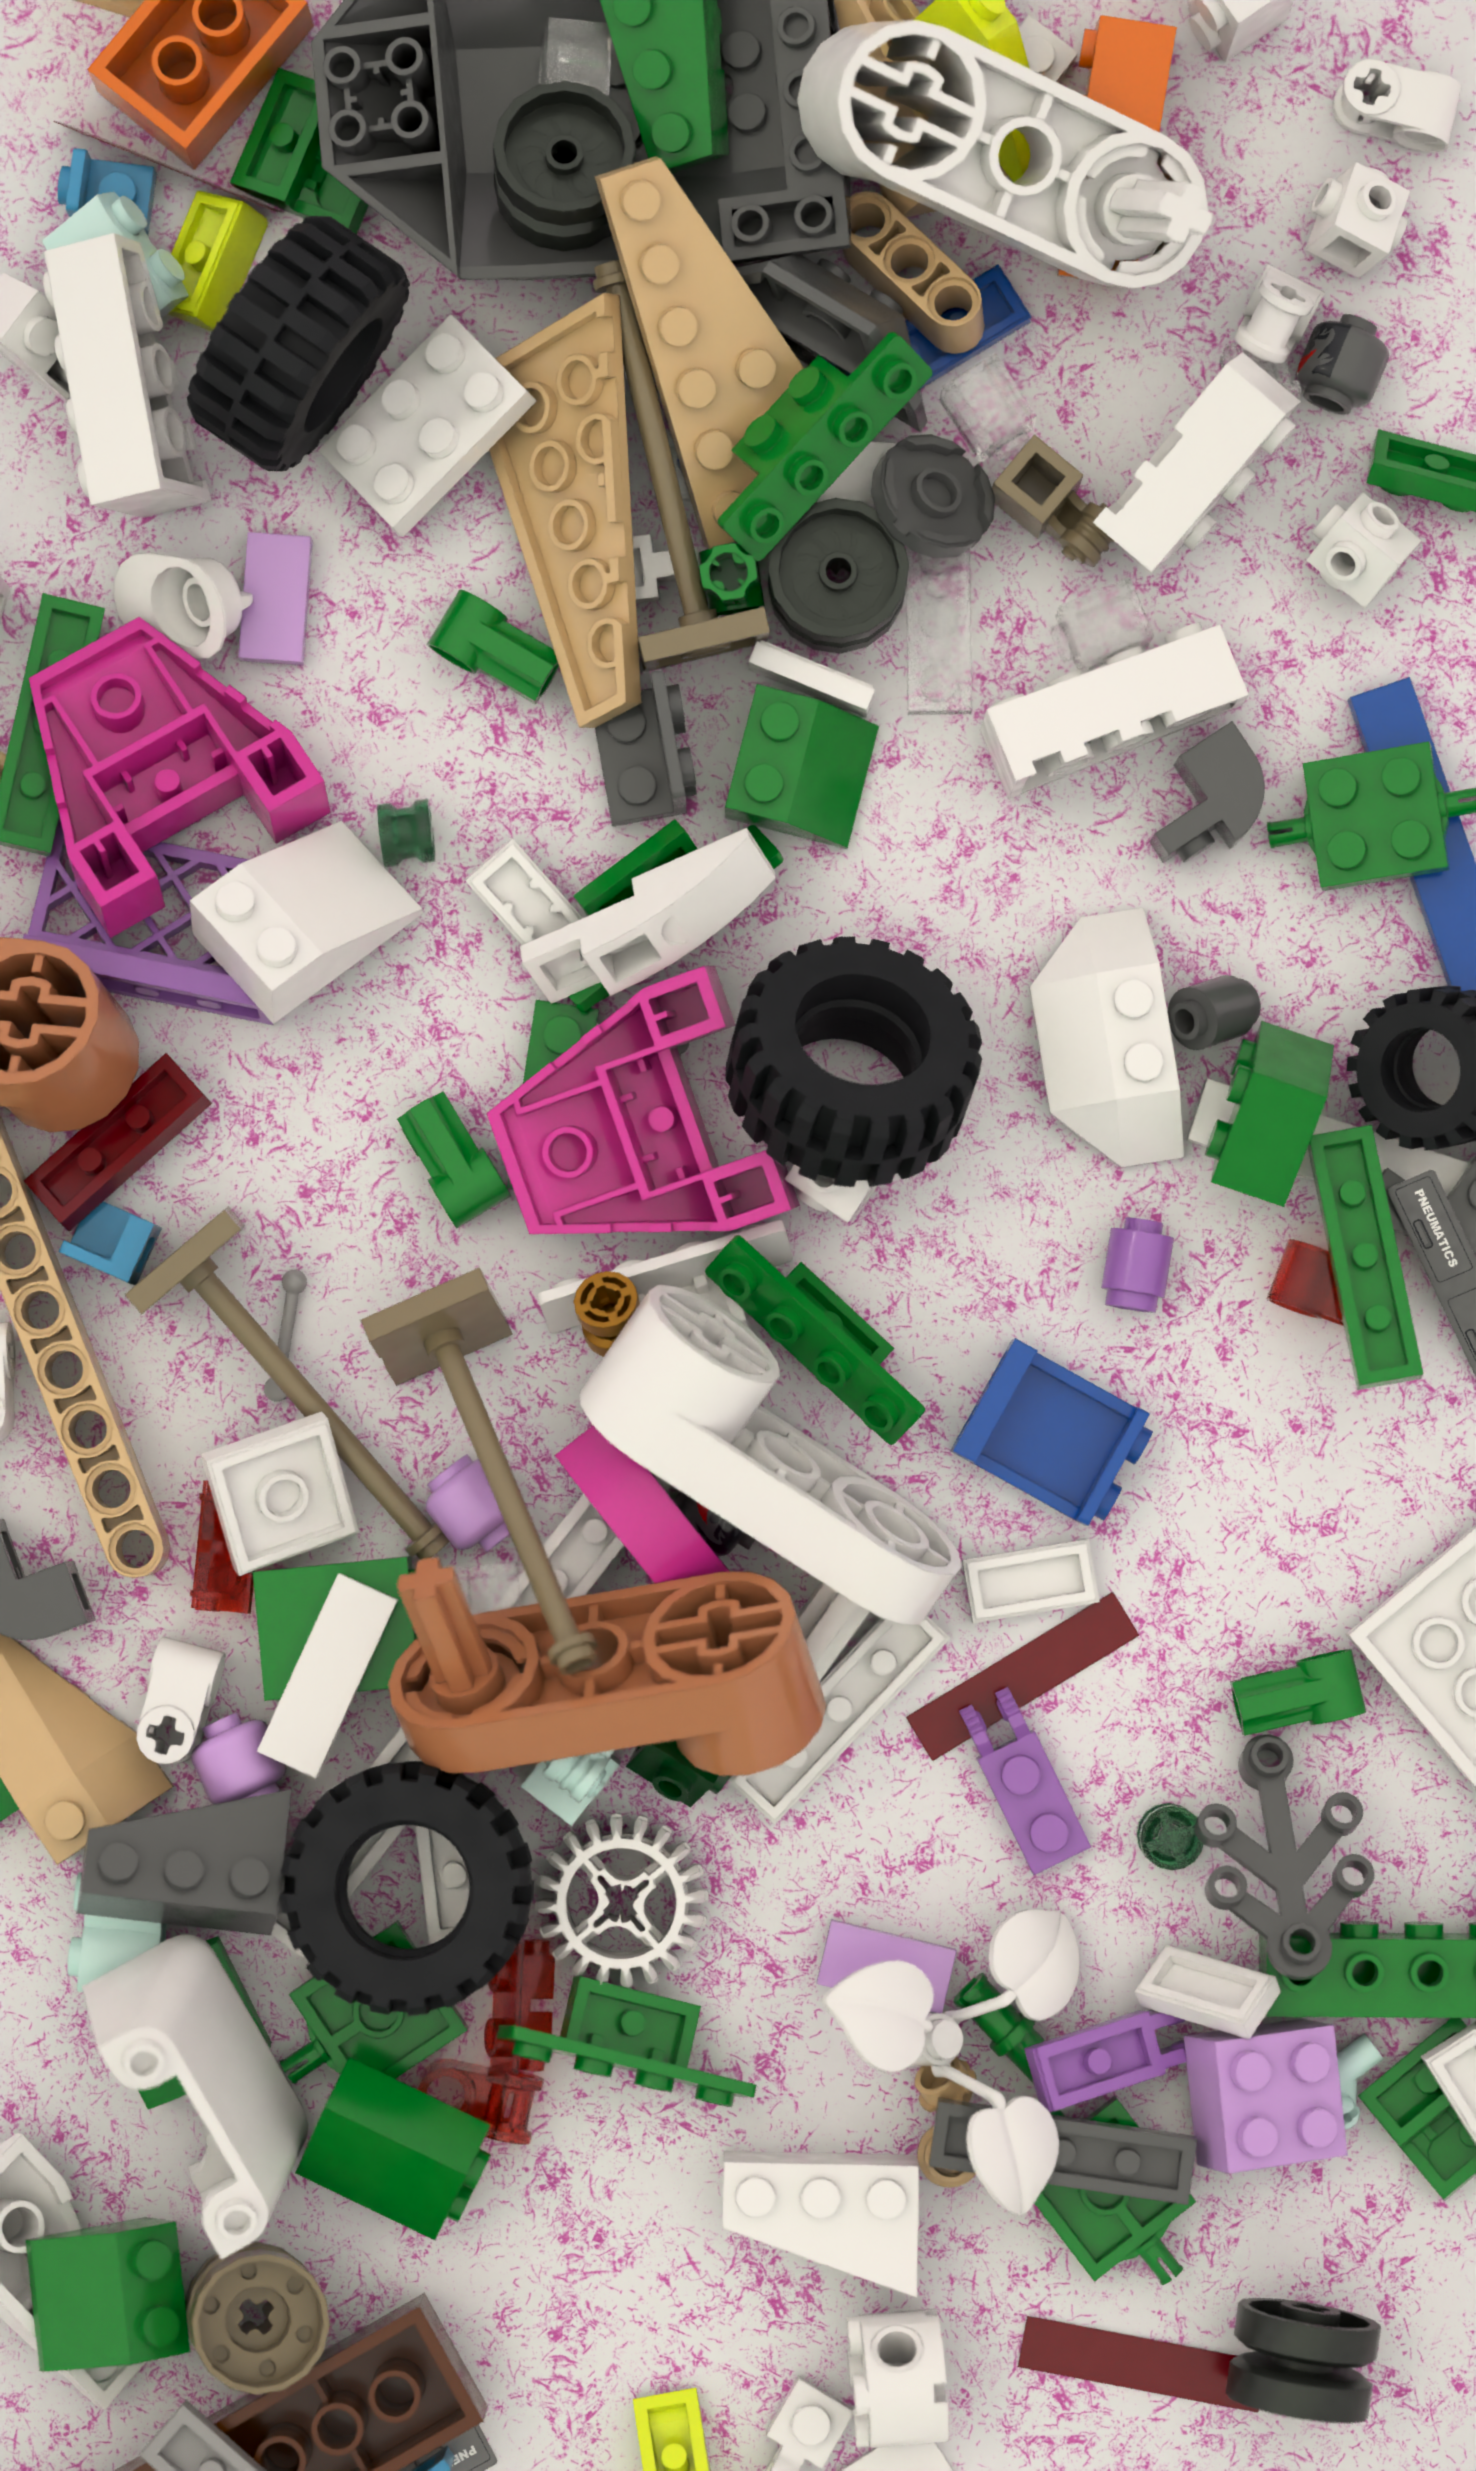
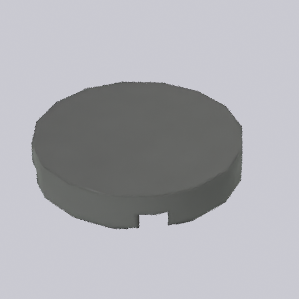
[871,434,995,558]

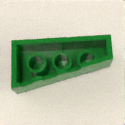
[600,0,729,174]

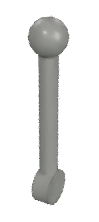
[264,1269,307,1402]

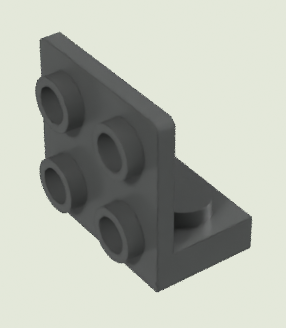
[595,669,697,827]

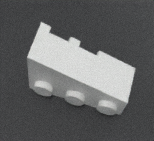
[1093,352,1301,572]
[722,2151,919,2298]

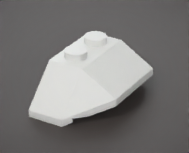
[1029,908,1184,1168]

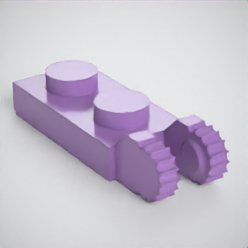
[959,1687,1091,1875]
[1024,2010,1186,2112]

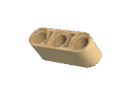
[842,191,985,354]

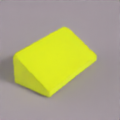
[167,190,268,331]

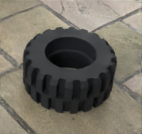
[187,216,410,472]
[725,937,982,1187]
[280,1761,534,2016]

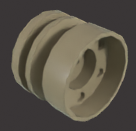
[185,2241,330,2395]

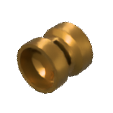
[574,1271,640,1357]

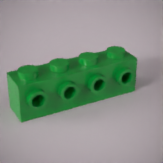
[1259,1921,1476,2018]

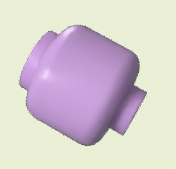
[426,1454,510,1553]
[191,1712,286,1804]

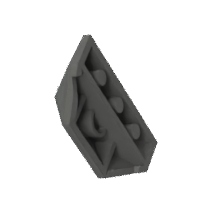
[736,255,927,432]

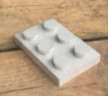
[318,314,537,537]

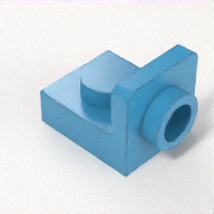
[58,148,157,235]

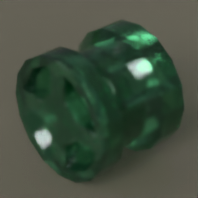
[377,799,436,868]
[1136,1802,1204,1871]

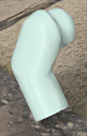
[1337,2033,1384,2130]

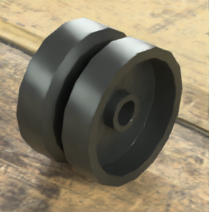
[493,81,636,251]
[768,498,909,654]
[1225,2298,1381,2424]

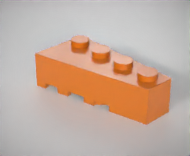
[1057,15,1177,279]

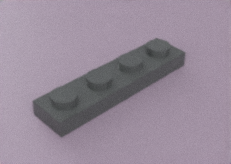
[929,2098,1197,2205]

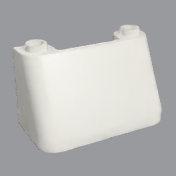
[82,1935,309,2260]

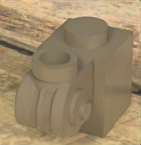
[992,434,1115,567]

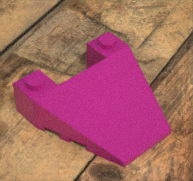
[29,617,330,938]
[486,966,800,1234]

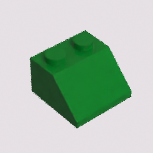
[725,684,879,849]
[25,2217,190,2372]

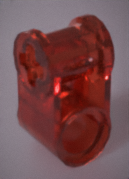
[1266,1239,1344,1326]
[417,2059,544,2145]

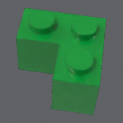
[1205,1021,1334,1207]

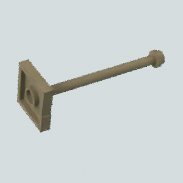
[592,260,770,672]
[125,1206,450,1560]
[360,1267,597,1675]

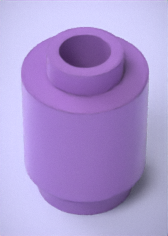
[1101,1217,1174,1313]

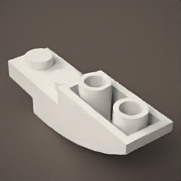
[520,828,776,1004]

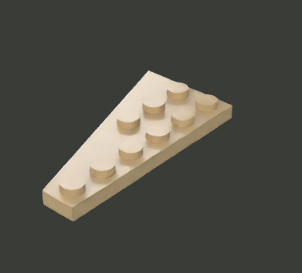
[595,156,816,549]
[489,293,641,728]

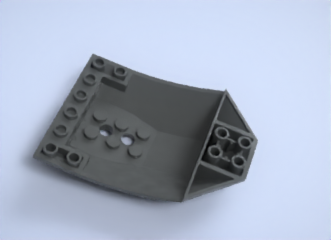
[311,0,851,280]

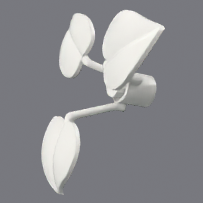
[821,1910,1080,2215]

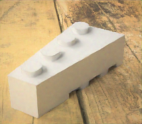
[43,233,212,518]

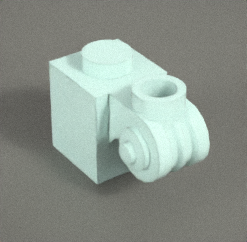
[521,1750,621,1826]

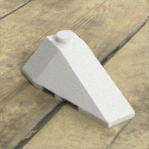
[0,2133,146,2410]

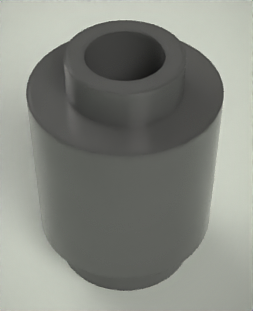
[1168,975,1261,1050]

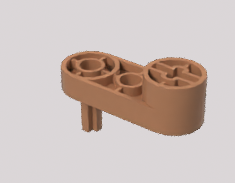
[0,937,139,1133]
[388,1558,826,1776]

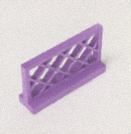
[23,821,274,1025]

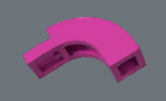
[555,1425,731,1583]

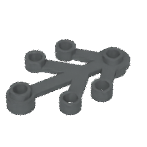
[1194,1734,1374,1980]

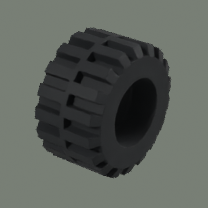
[1347,985,1476,1150]

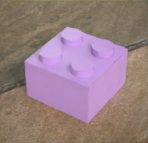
[1184,2019,1348,2174]

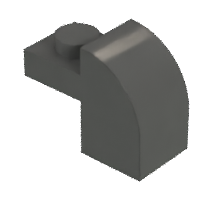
[1149,721,1265,863]
[0,1519,96,1640]

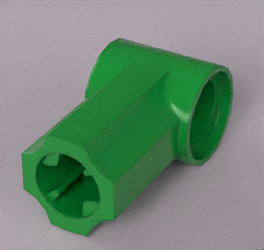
[699,543,765,616]
[427,589,559,704]
[397,1091,511,1229]
[1230,1649,1366,1736]

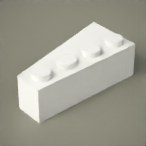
[980,622,1249,800]

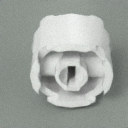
[847,2308,949,2448]

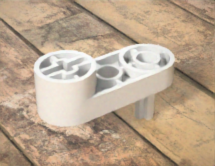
[797,20,1214,289]
[580,1285,962,1681]

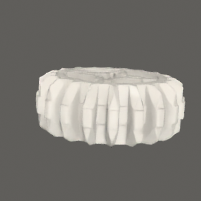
[535,1813,709,1988]

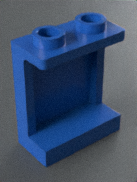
[950,1338,1153,1526]

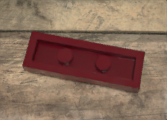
[24,1053,212,1232]

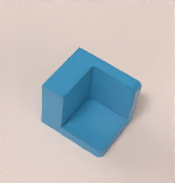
[58,1201,162,1285]

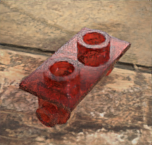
[189,1480,255,1614]
[484,1939,555,2074]

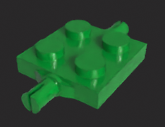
[1267,741,1476,891]
[280,1920,469,2084]
[1034,2096,1196,2285]

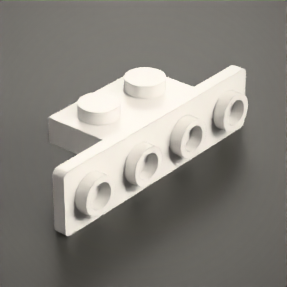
[537,1220,793,1333]

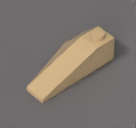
[0,1634,174,1865]

